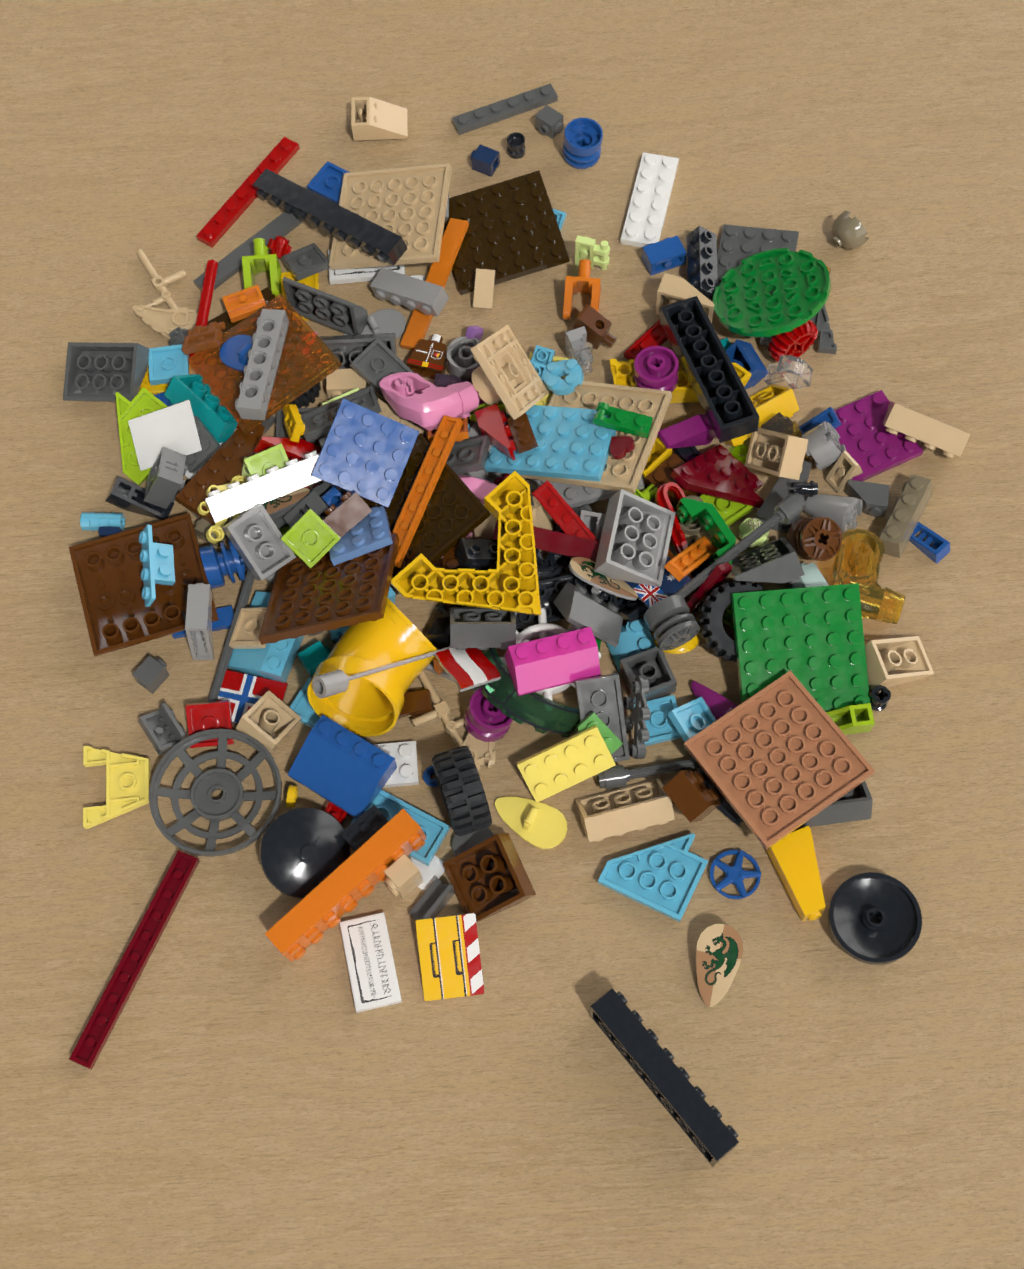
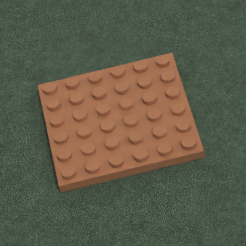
[684,671,875,850]

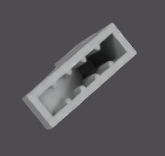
[185,583,214,660]

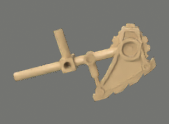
[131,249,197,339]
[411,670,496,771]

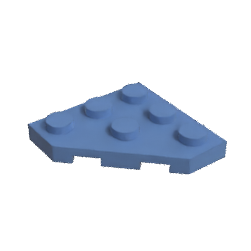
[329,506,393,566]

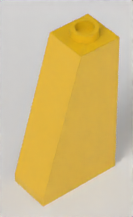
[766,826,826,922]

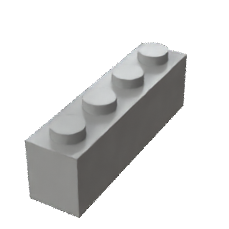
[370,267,449,316]

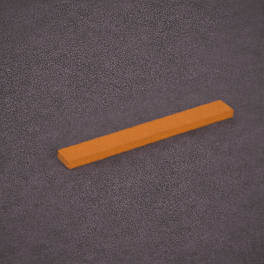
[400,218,469,350]
[391,415,464,568]

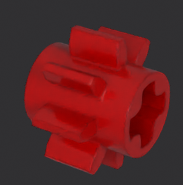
[267,235,292,258]

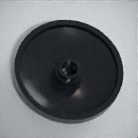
[259,808,350,898]
[828,872,922,965]

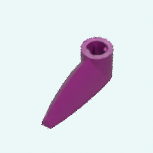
[691,681,738,720]

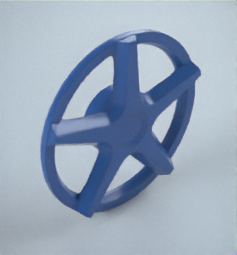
[710,850,761,899]

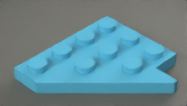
[598,833,708,922]

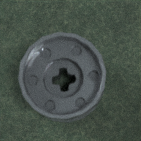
[643,595,700,650]

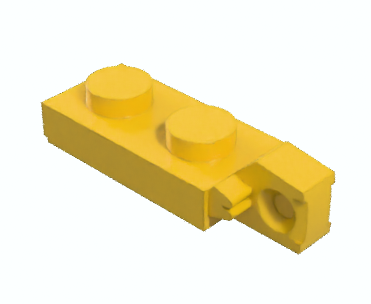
[282,403,305,442]

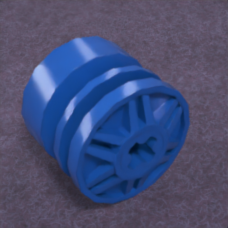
[563,117,603,169]
[199,539,246,590]

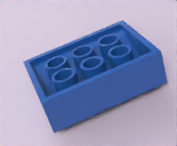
[287,715,397,819]

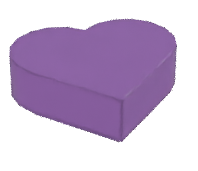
[465,325,484,340]

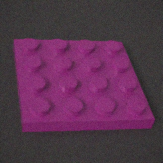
[834,390,923,481]

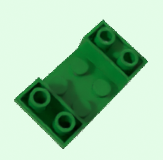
[674,498,736,565]

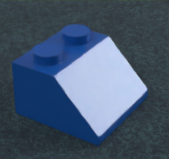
[726,339,769,389]

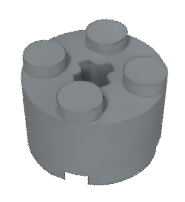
[447,337,481,383]
[802,421,846,470]

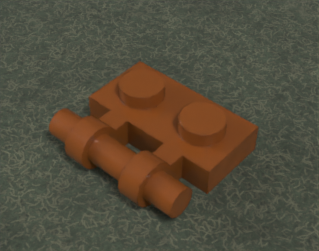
[181,321,226,355]

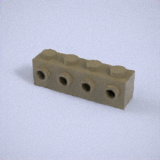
[878,474,932,558]

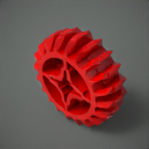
[768,320,818,365]

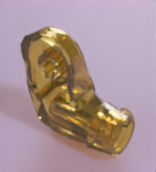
[831,529,906,624]

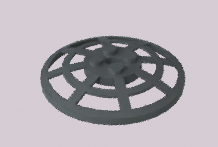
[149,729,282,857]

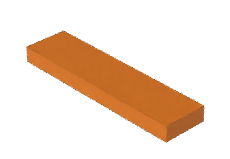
[664,536,718,581]

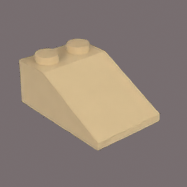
[655,273,715,324]
[744,427,808,480]
[865,636,934,690]

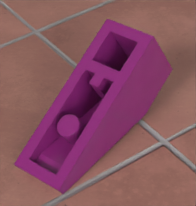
[658,414,716,449]

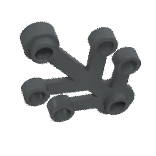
[623,676,650,759]

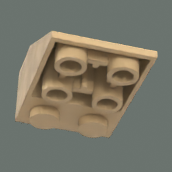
[351,97,408,141]

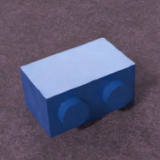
[642,235,687,276]

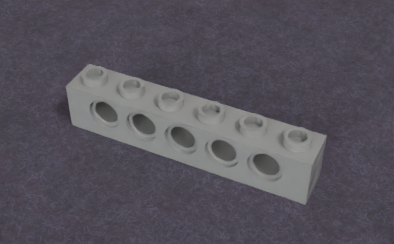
[235,309,289,420]

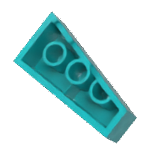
[164,374,238,443]

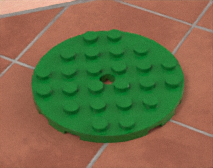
[713,248,831,337]

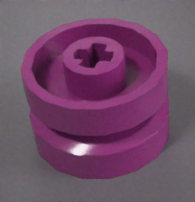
[634,346,679,393]
[464,686,516,742]

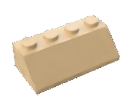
[883,401,971,458]
[575,778,675,842]

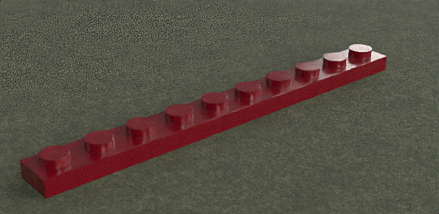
[69,850,200,1070]

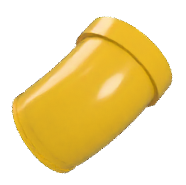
[307,598,437,737]

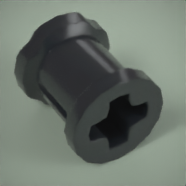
[870,685,891,711]

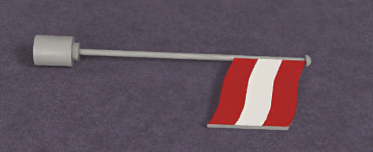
[312,647,501,699]

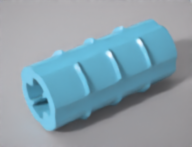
[80,512,125,531]

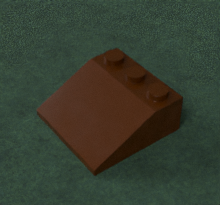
[443,833,536,923]

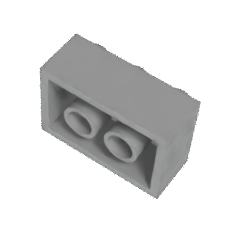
[222,504,296,580]

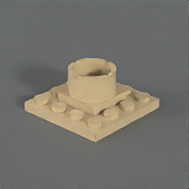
[471,324,549,420]

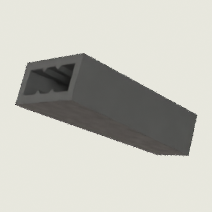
[756,460,812,533]

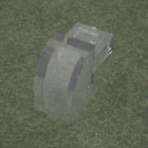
[764,355,813,390]

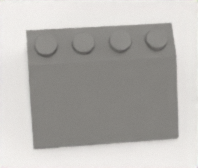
[594,489,675,587]

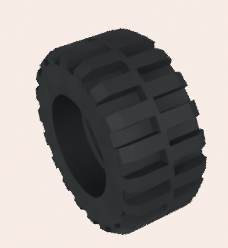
[696,581,768,662]
[432,746,492,836]

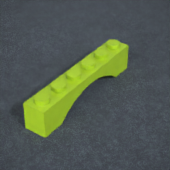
[826,703,875,735]

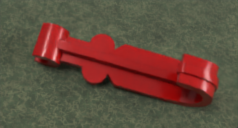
[655,482,689,554]

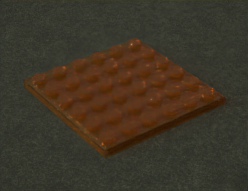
[188,294,342,434]

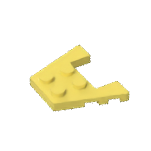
[83,746,151,829]

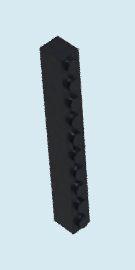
[253,169,408,266]

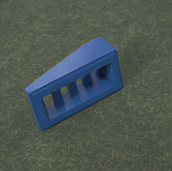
[909,522,950,564]

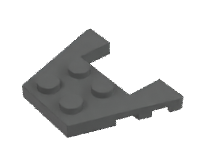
[760,304,837,354]

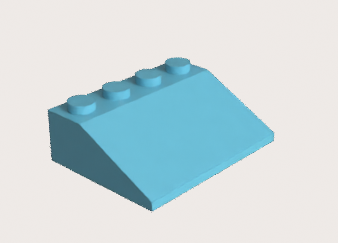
[228,591,305,683]

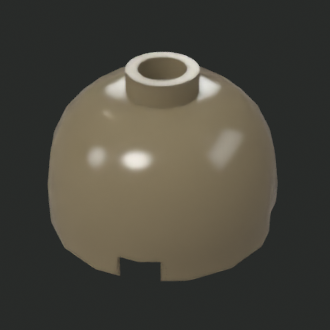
[832,210,869,250]

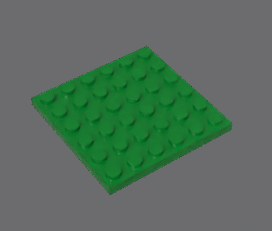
[731,583,870,712]

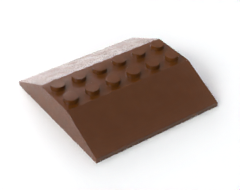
[69,513,219,657]

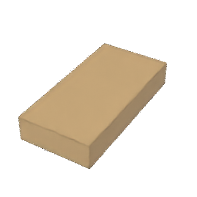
[473,269,495,310]

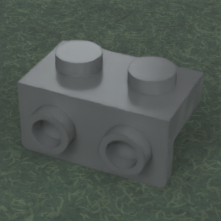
[138,702,186,755]

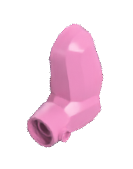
[379,372,479,431]

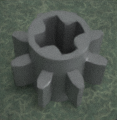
[168,327,188,346]

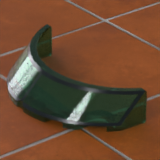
[481,648,580,737]

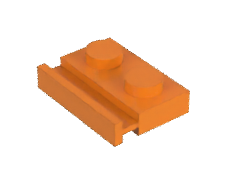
[222,285,268,323]

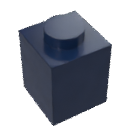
[470,144,500,177]

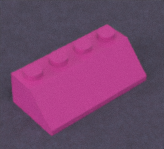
[505,627,601,696]

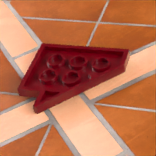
[670,444,764,508]

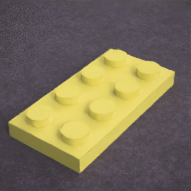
[517,725,616,803]

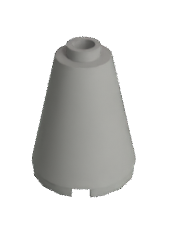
[804,494,863,537]

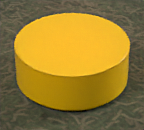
[286,785,299,808]

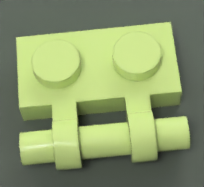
[575,235,610,270]

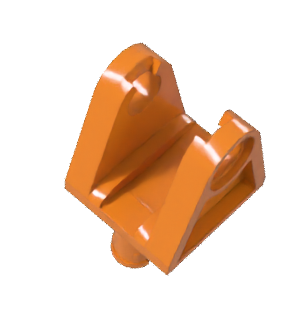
[563,259,601,320]

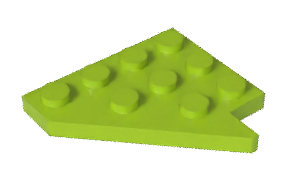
[115,387,168,486]

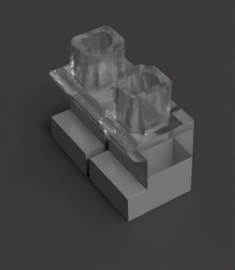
[565,326,593,375]

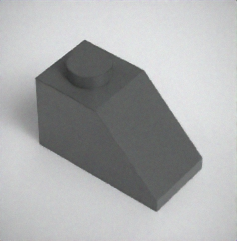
[845,480,890,517]

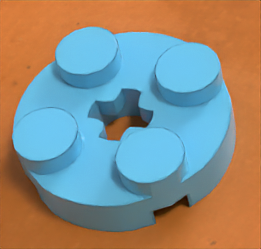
[544,359,584,395]

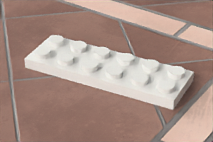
[621,152,679,248]

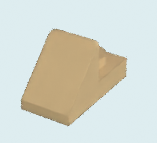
[825,451,863,493]

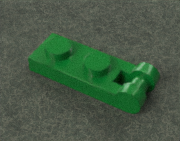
[592,402,653,438]

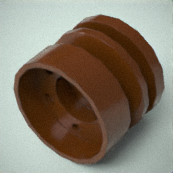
[787,517,842,561]

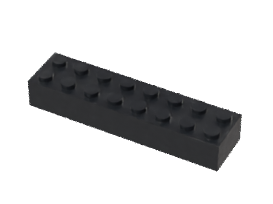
[660,296,759,443]
[589,988,739,1167]

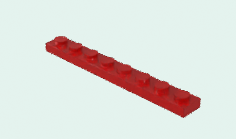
[196,136,300,248]

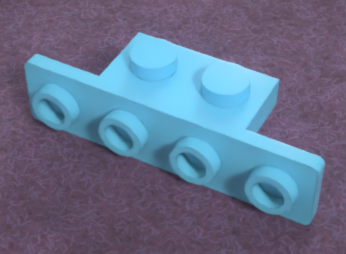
[139,524,175,607]

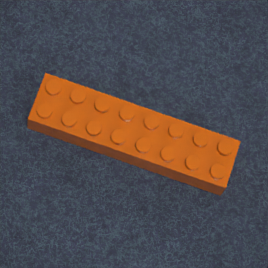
[265,809,427,962]

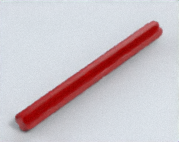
[189,259,218,363]

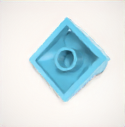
[606,619,656,672]

